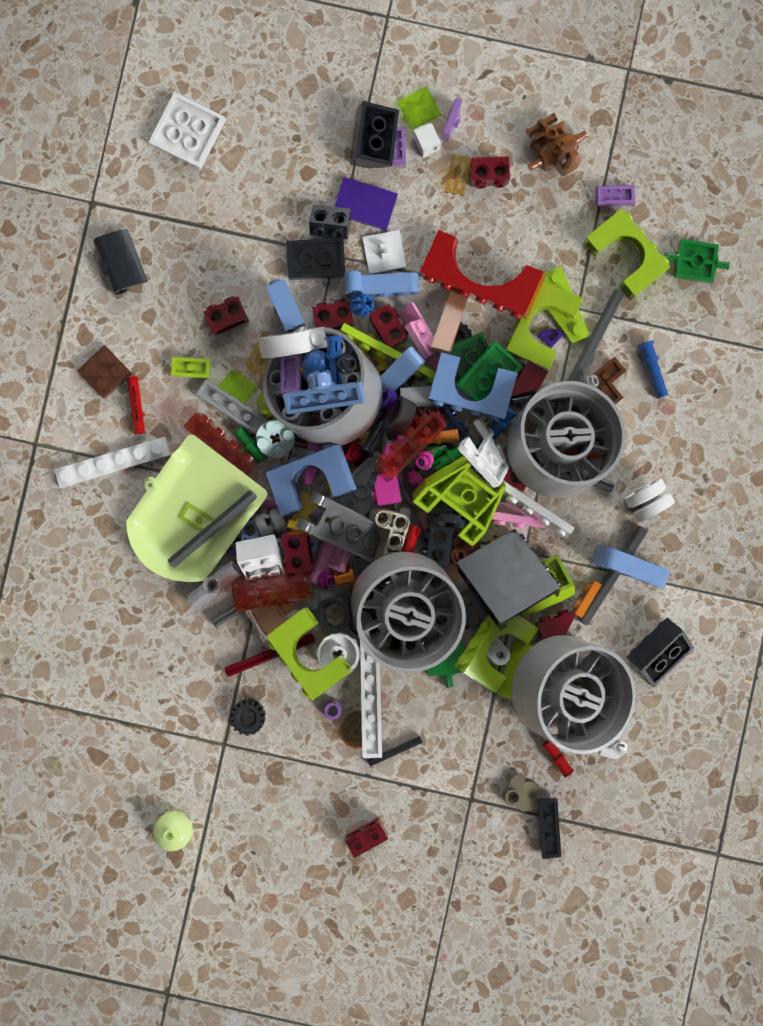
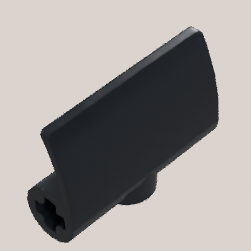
[93,229,148,295]

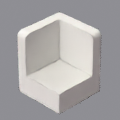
[414,123,441,157]

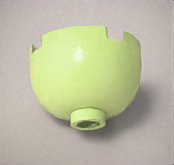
[153,810,193,852]

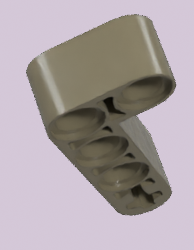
[369,506,409,588]

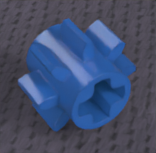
[350,292,374,318]

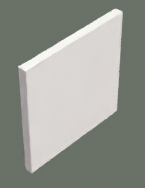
[362,230,407,274]

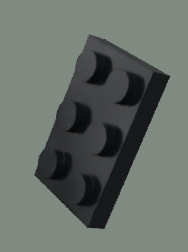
[286,238,346,280]

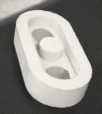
[487,637,510,665]

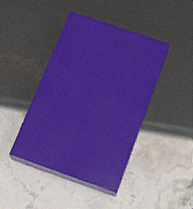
[334,177,398,231]

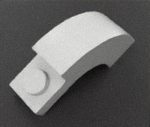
[258,327,327,358]

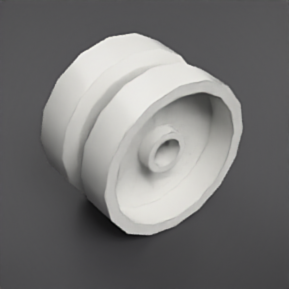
[624,478,675,523]
[317,632,360,670]

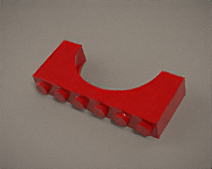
[420,230,546,320]

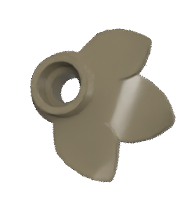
[502,773,540,812]

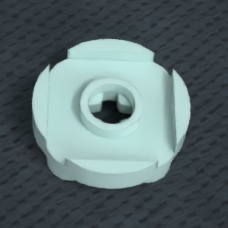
[256,418,295,458]

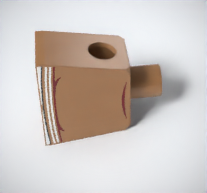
[245,599,295,643]

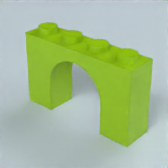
[583,209,670,300]
[505,281,583,371]
[266,607,353,701]
[455,615,539,693]

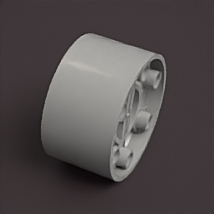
[263,327,383,447]
[506,381,626,498]
[351,552,466,672]
[512,635,636,754]

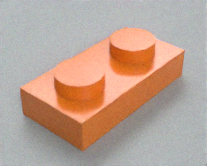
[572,580,601,618]

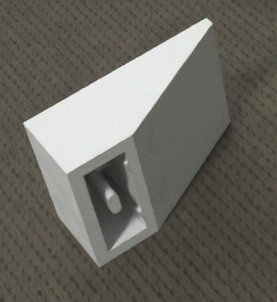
[236,534,290,592]

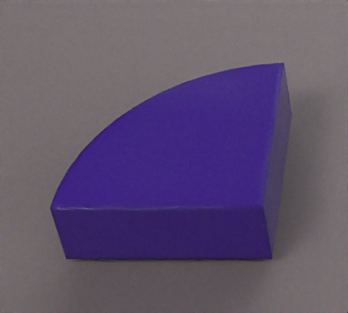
[537,329,564,348]

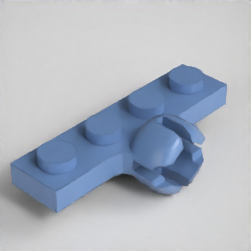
[283,370,365,414]

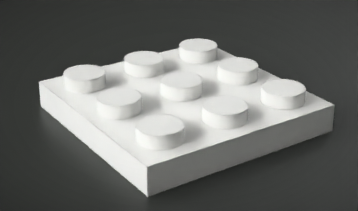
[149,92,226,170]

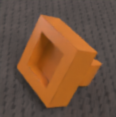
[333,564,355,589]

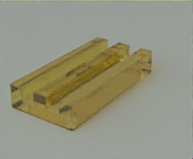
[445,154,470,196]
[245,333,270,376]

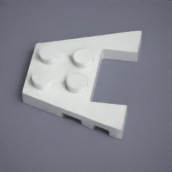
[458,413,509,488]

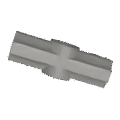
[187,561,242,610]

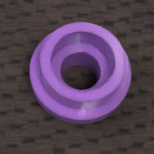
[323,700,342,720]

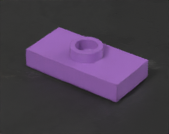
[442,98,462,142]
[392,127,406,166]
[595,185,635,207]
[280,354,302,397]

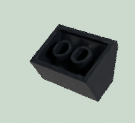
[350,101,399,168]
[626,617,694,688]

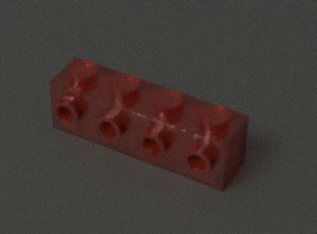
[374,411,447,482]
[183,412,256,475]
[232,572,314,612]

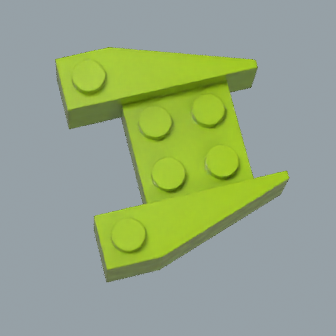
[412,456,506,546]

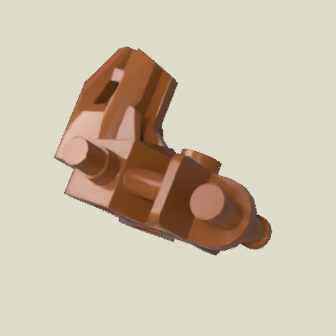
[525,113,588,176]

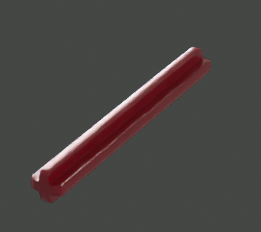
[224,633,315,677]

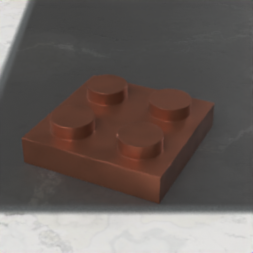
[77,345,132,399]

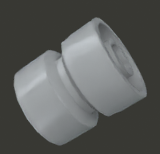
[254,507,289,537]

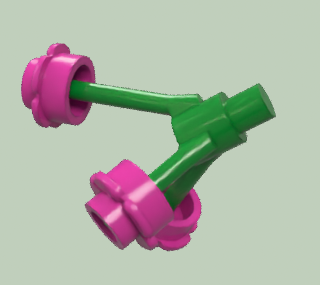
[392,435,447,486]

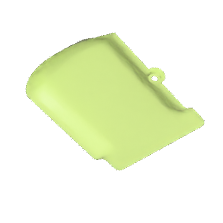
[126,435,267,582]

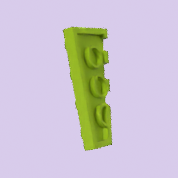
[544,266,590,344]

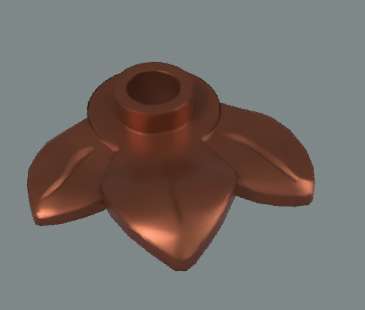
[450,534,481,566]

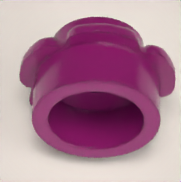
[317,571,335,589]

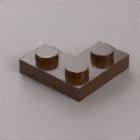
[592,356,626,405]

